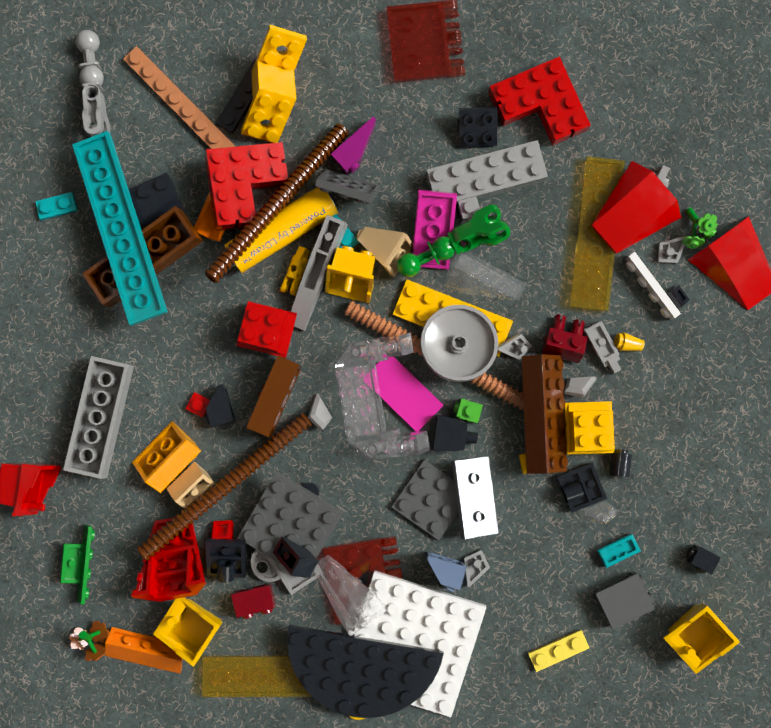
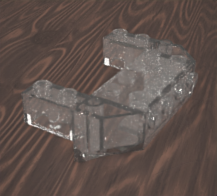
[335,333,430,459]

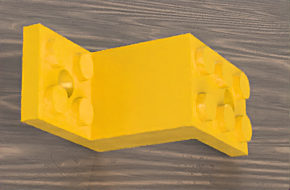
[241,25,307,143]

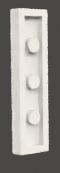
[625,252,681,320]

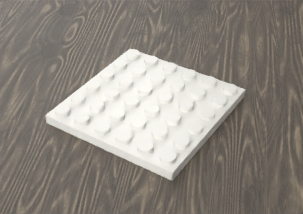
[354,570,486,717]

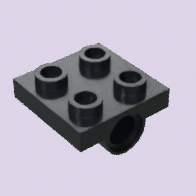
[458,106,497,148]
[556,462,607,513]
[206,539,247,583]

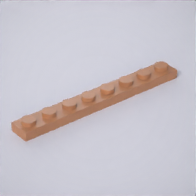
[123,46,236,149]

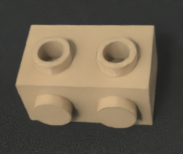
[167,462,214,510]

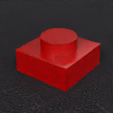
[186,392,210,418]
[212,520,234,539]

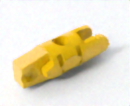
[280,246,310,296]

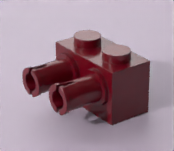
[542,314,588,364]

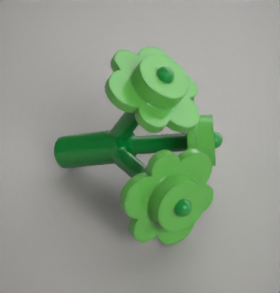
[682,207,718,249]

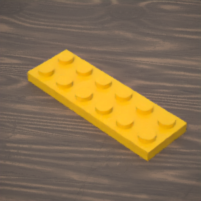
[393,280,513,357]

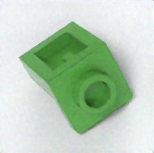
[453,398,483,423]

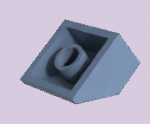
[426,552,467,592]

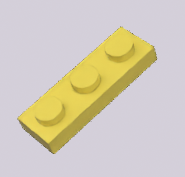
[528,629,589,672]

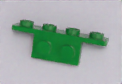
[59,524,95,605]

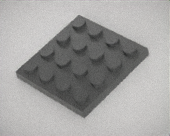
[238,471,344,578]

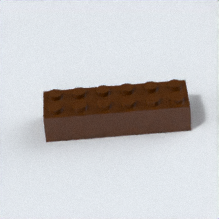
[82,206,203,308]
[522,354,568,474]

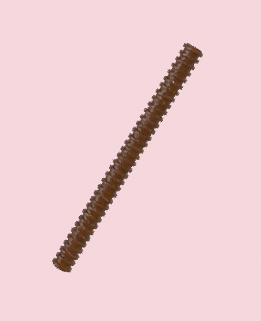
[204,123,348,284]
[137,412,312,560]

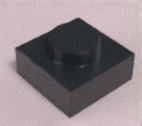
[667,285,690,309]

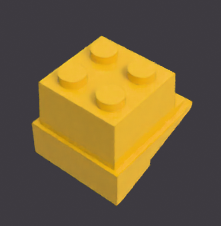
[325,246,375,303]
[565,401,615,454]
[153,597,223,667]
[663,603,740,674]

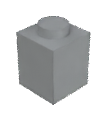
[457,196,480,223]

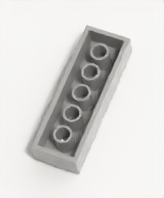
[426,140,548,205]
[63,356,134,479]

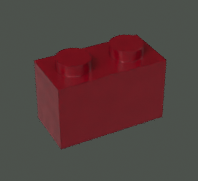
[231,583,276,619]

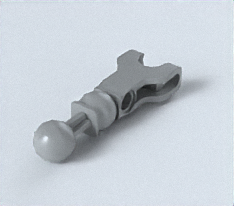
[75,30,110,136]

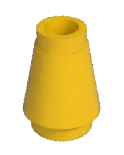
[614,332,644,351]

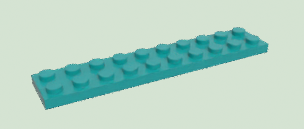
[72,131,168,326]

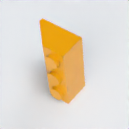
[132,421,201,493]

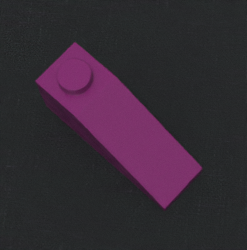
[331,116,376,174]

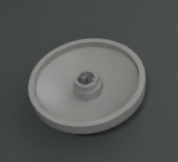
[420,305,498,382]

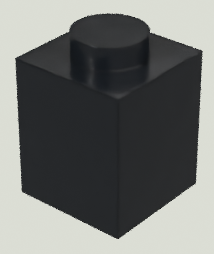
[686,544,721,575]

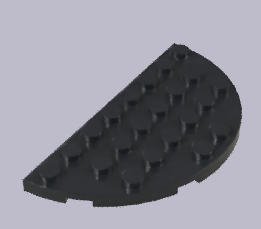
[287,624,444,718]

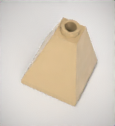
[357,227,413,278]

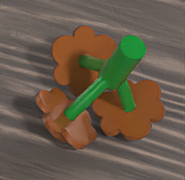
[69,621,110,661]

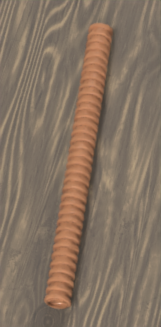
[345,301,524,410]

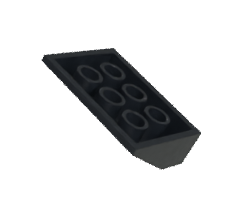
[129,172,190,230]

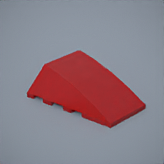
[591,161,681,254]
[688,216,771,310]
[131,517,206,602]

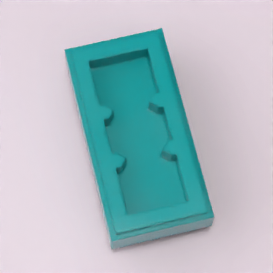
[597,533,641,568]

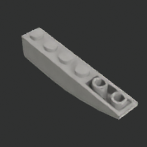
[291,215,348,331]

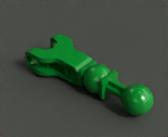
[397,205,511,277]

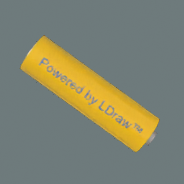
[224,187,338,273]

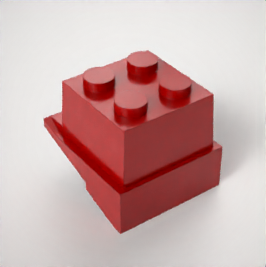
[236,301,297,358]
[0,463,61,516]

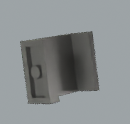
[593,571,655,629]

